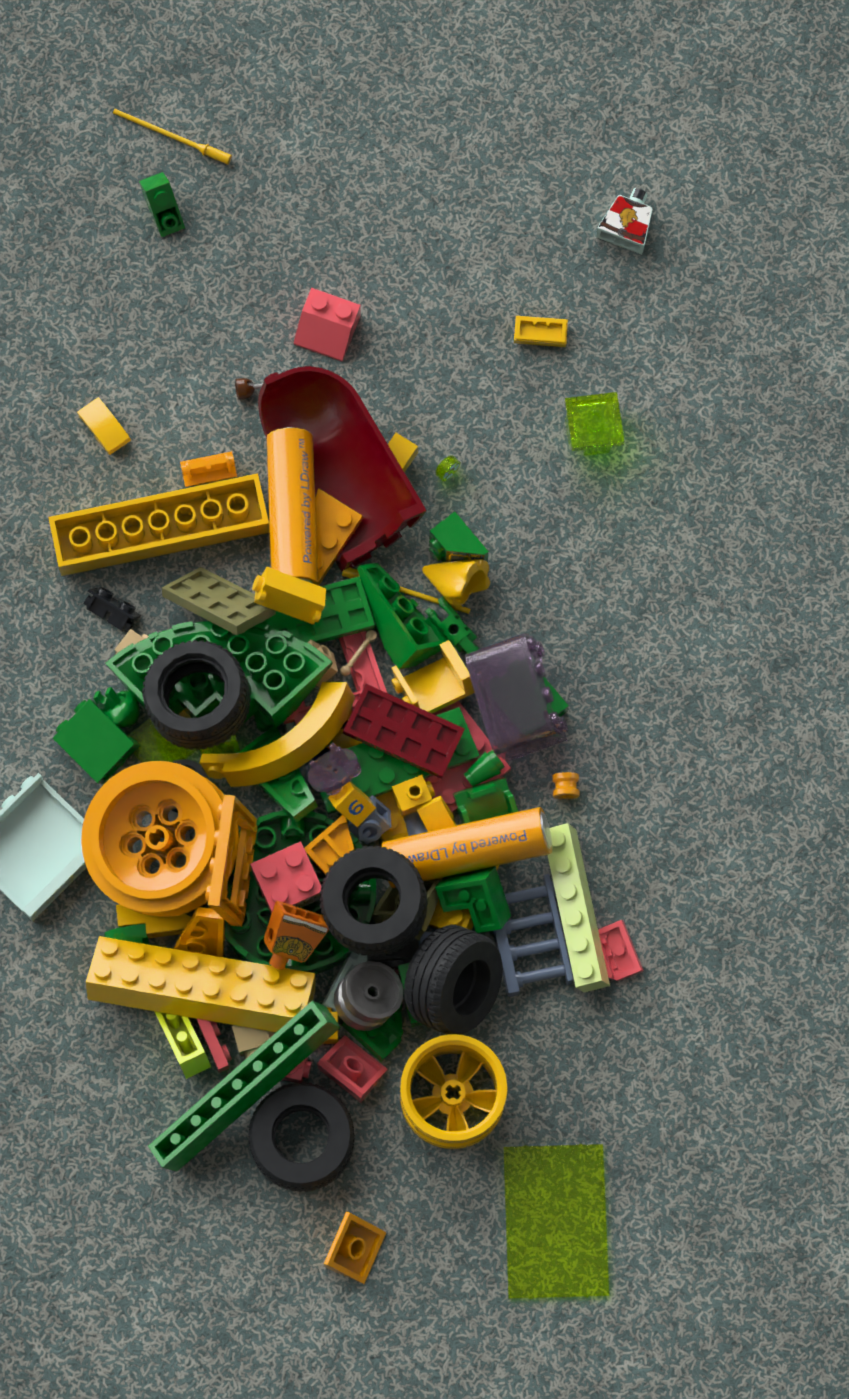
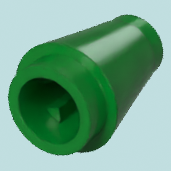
[464,750,505,787]

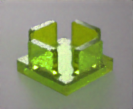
[564,392,625,456]

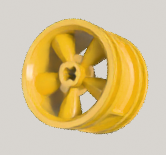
[400,1034,507,1149]

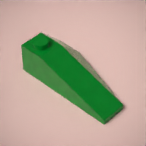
[357,563,448,669]

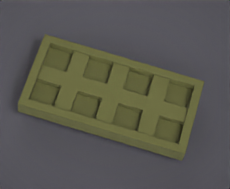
[162,567,276,635]

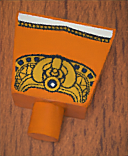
[264,900,329,970]

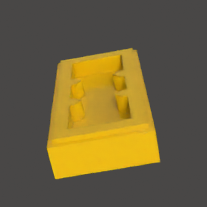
[514,316,568,347]

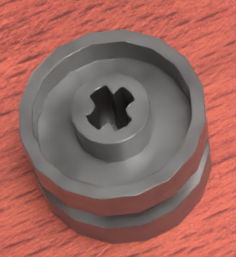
[334,961,403,1031]

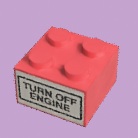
[250,842,321,914]

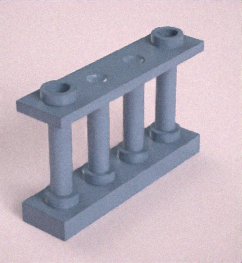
[493,874,573,997]

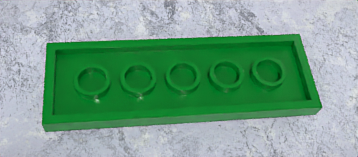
[308,707,480,815]

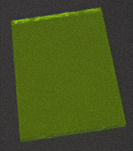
[503,1144,609,1299]

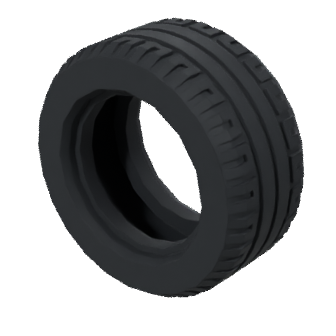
[142,640,251,750]

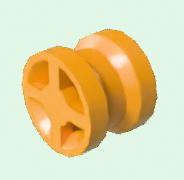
[552,772,580,799]

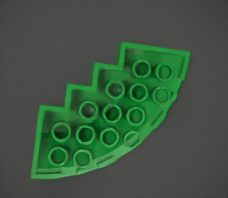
[105,621,333,727]

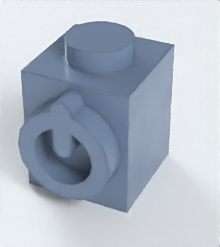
[348,795,391,845]

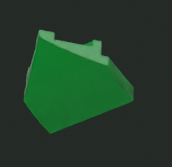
[341,1002,403,1063]

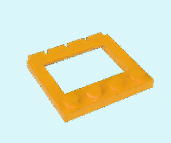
[206,795,258,927]

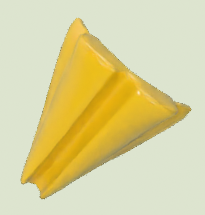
[422,559,490,607]

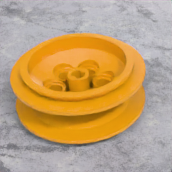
[81,761,239,917]

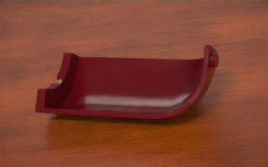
[258,366,427,572]

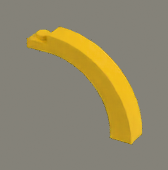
[199,682,355,787]

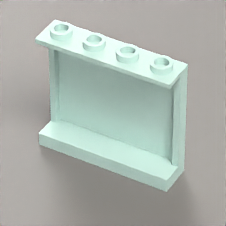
[0,773,87,922]

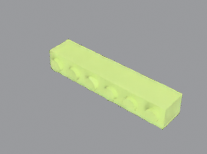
[548,823,610,993]

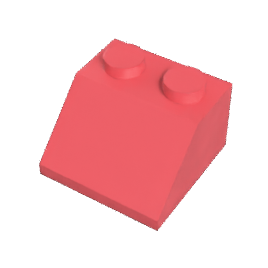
[294,288,361,362]

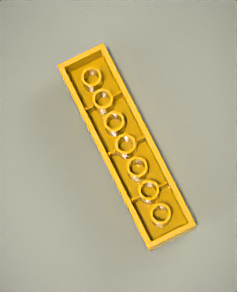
[48,473,270,576]
[86,936,315,1032]

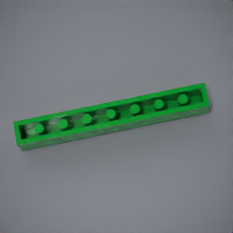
[148,1001,341,1172]

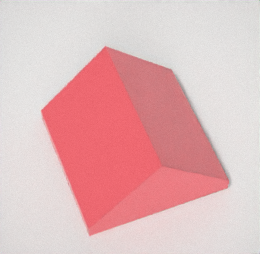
[317,1035,388,1103]

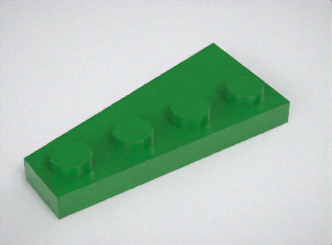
[238,725,318,823]

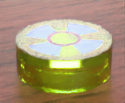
[435,455,461,482]

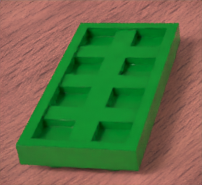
[262,576,375,643]

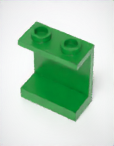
[53,699,141,784]

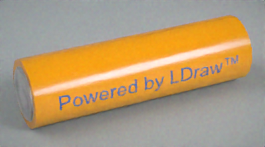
[267,427,318,585]
[381,807,552,888]

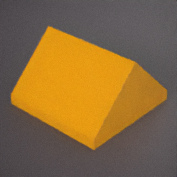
[324,1212,386,1284]

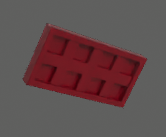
[343,684,465,779]

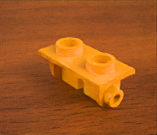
[180,451,237,487]

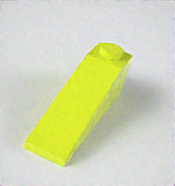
[154,1011,211,1079]

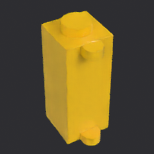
[252,567,326,625]

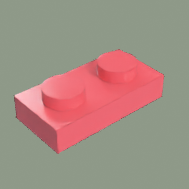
[197,1019,232,1073]

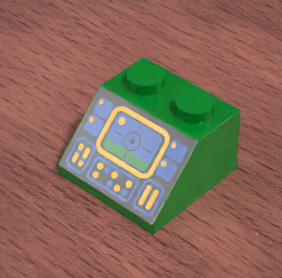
[428,511,489,562]

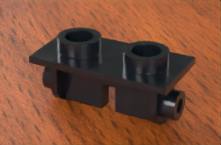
[84,587,141,632]

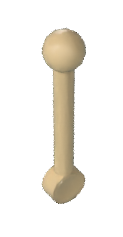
[340,630,377,676]

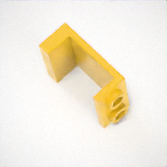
[391,640,476,713]

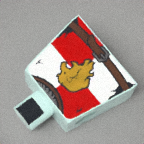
[596,188,652,255]

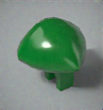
[93,687,140,728]

